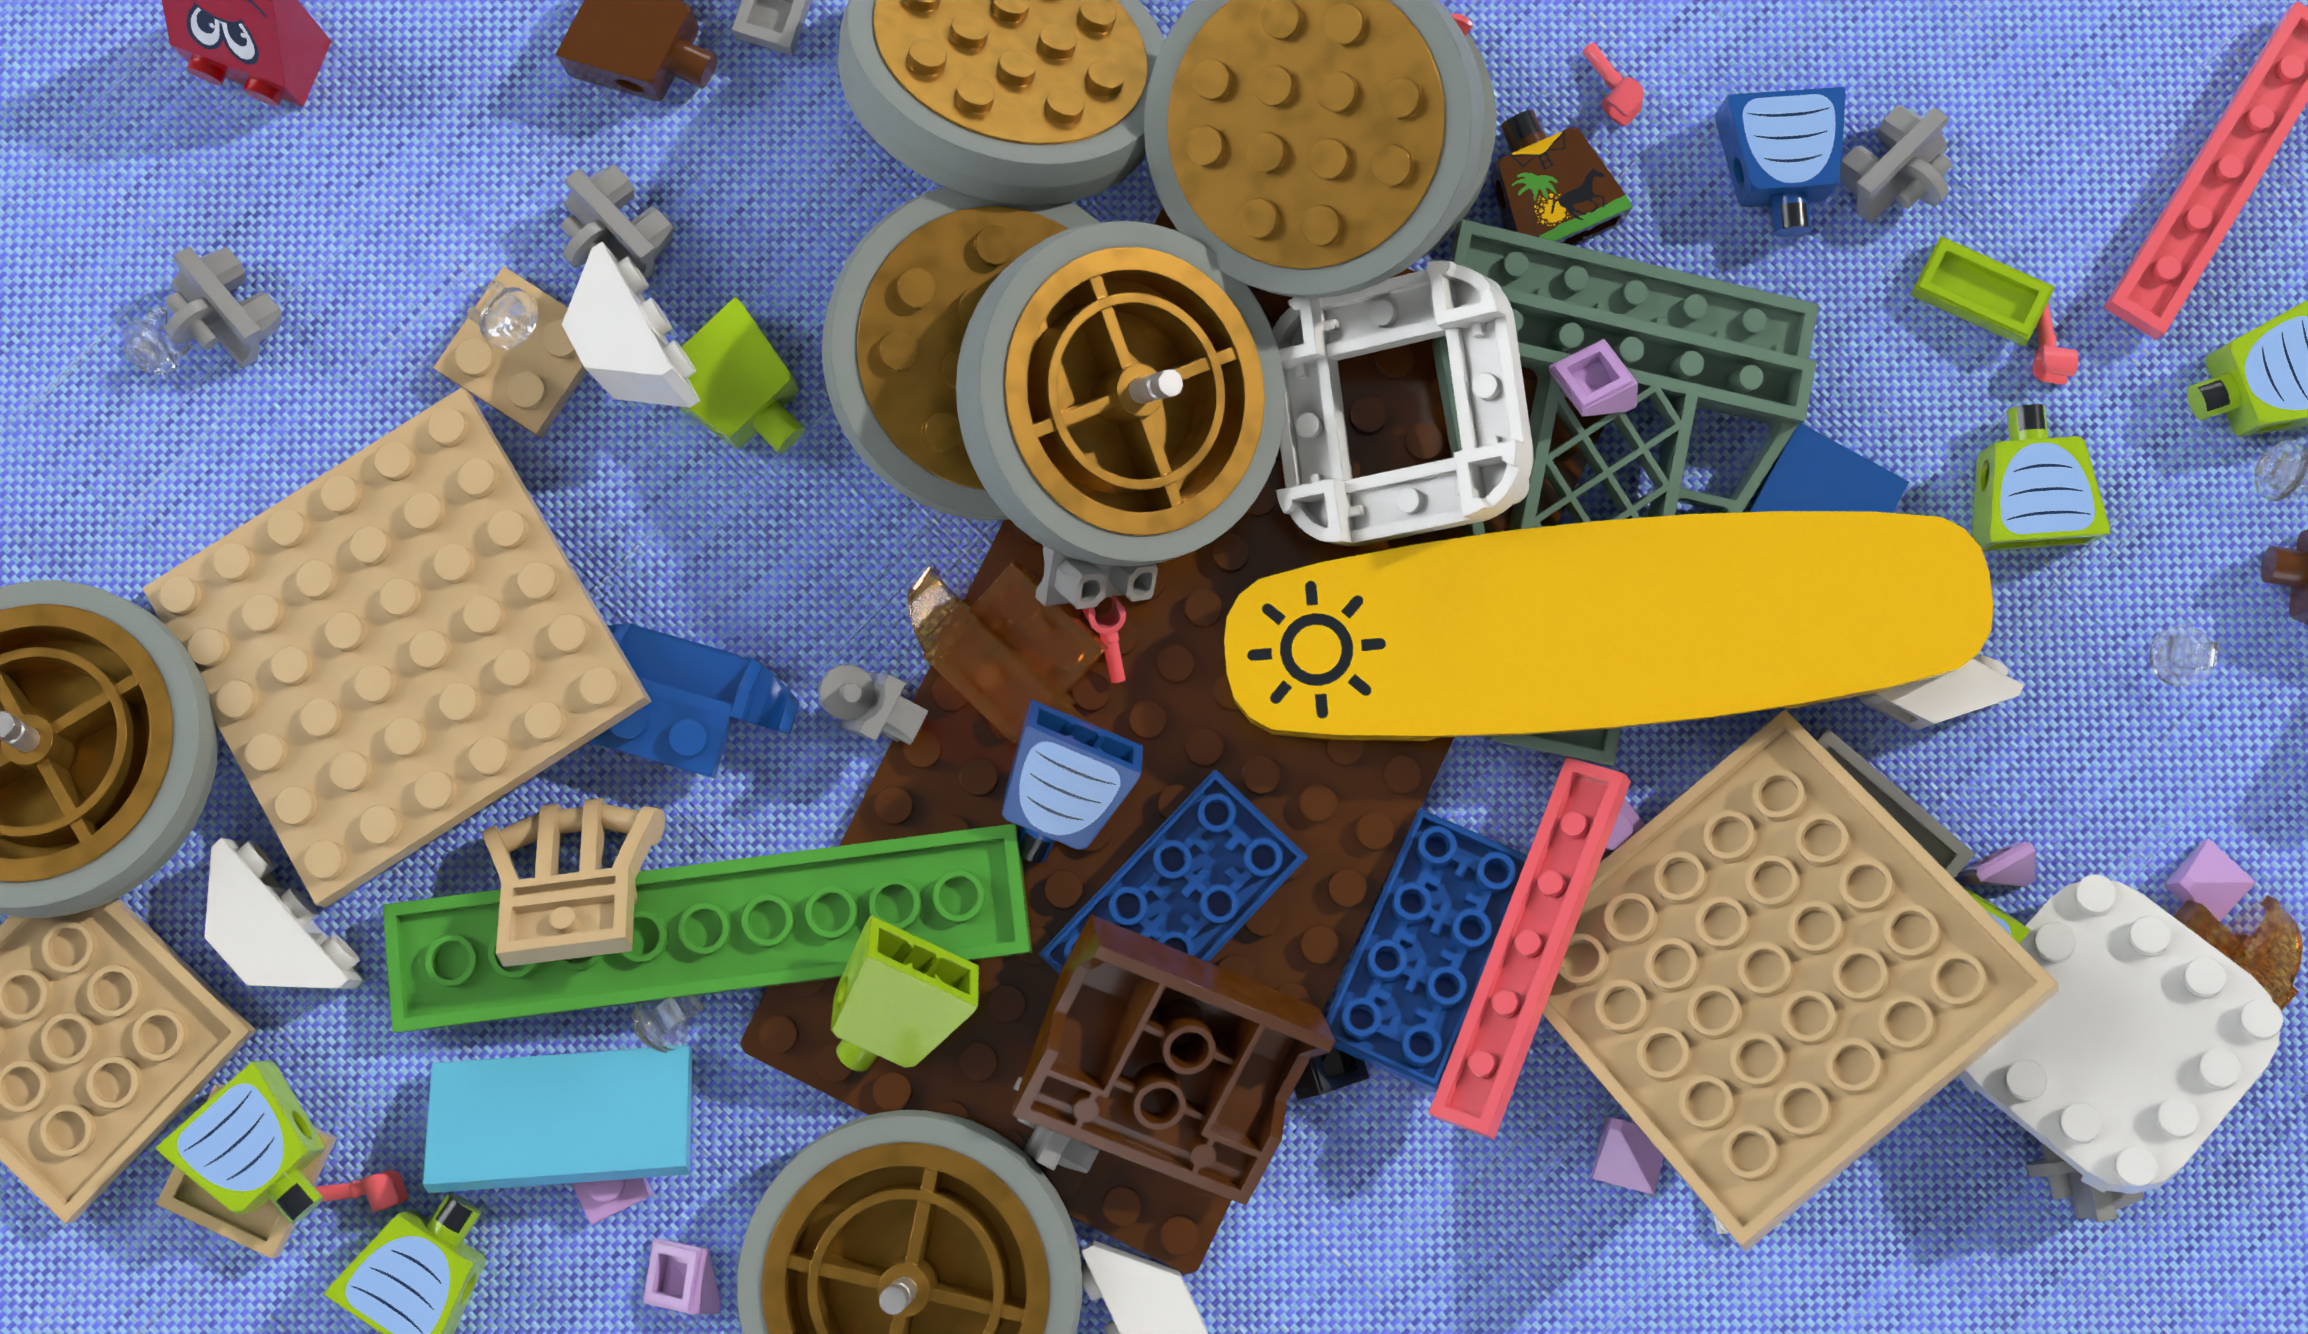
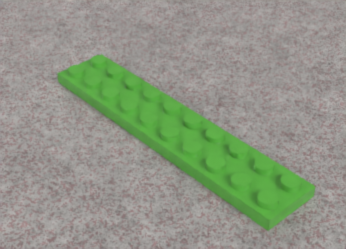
[382,824,1032,1033]

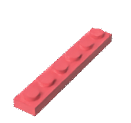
[2103,1,2308,340]
[1428,757,1631,1140]

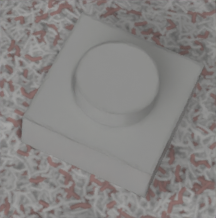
[731,0,812,56]

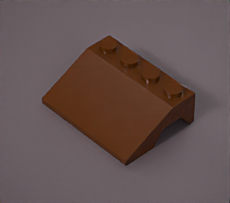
[1011,914,1335,1205]

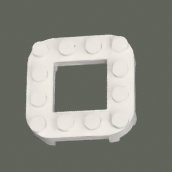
[1272,260,1533,546]

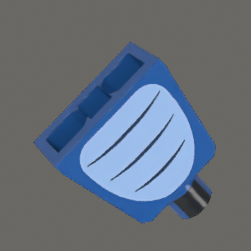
[1715,87,1846,237]
[1001,699,1143,863]

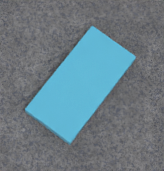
[423,1045,693,1193]

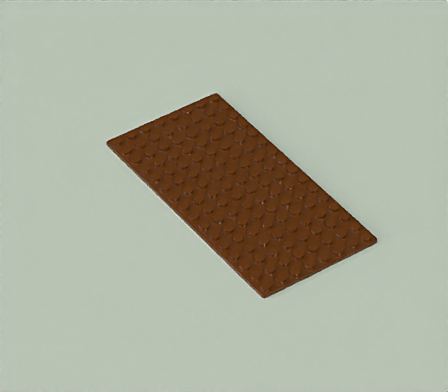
[741,207,1606,1274]

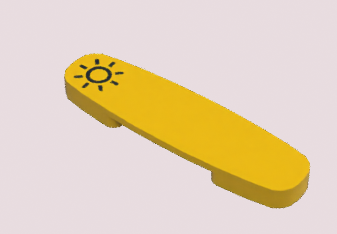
[1224,511,1993,741]

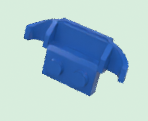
[589,623,800,779]

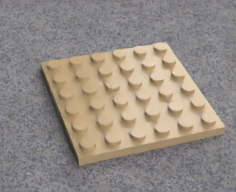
[142,387,652,908]
[1542,709,2059,1252]

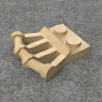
[481,798,665,967]

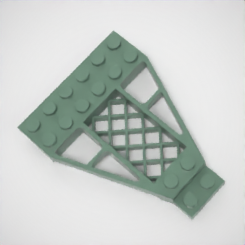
[1432,219,1819,766]

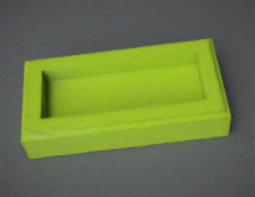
[1910,236,2055,347]

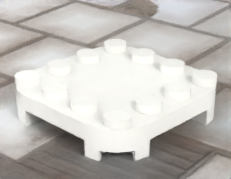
[1957,875,2283,1194]

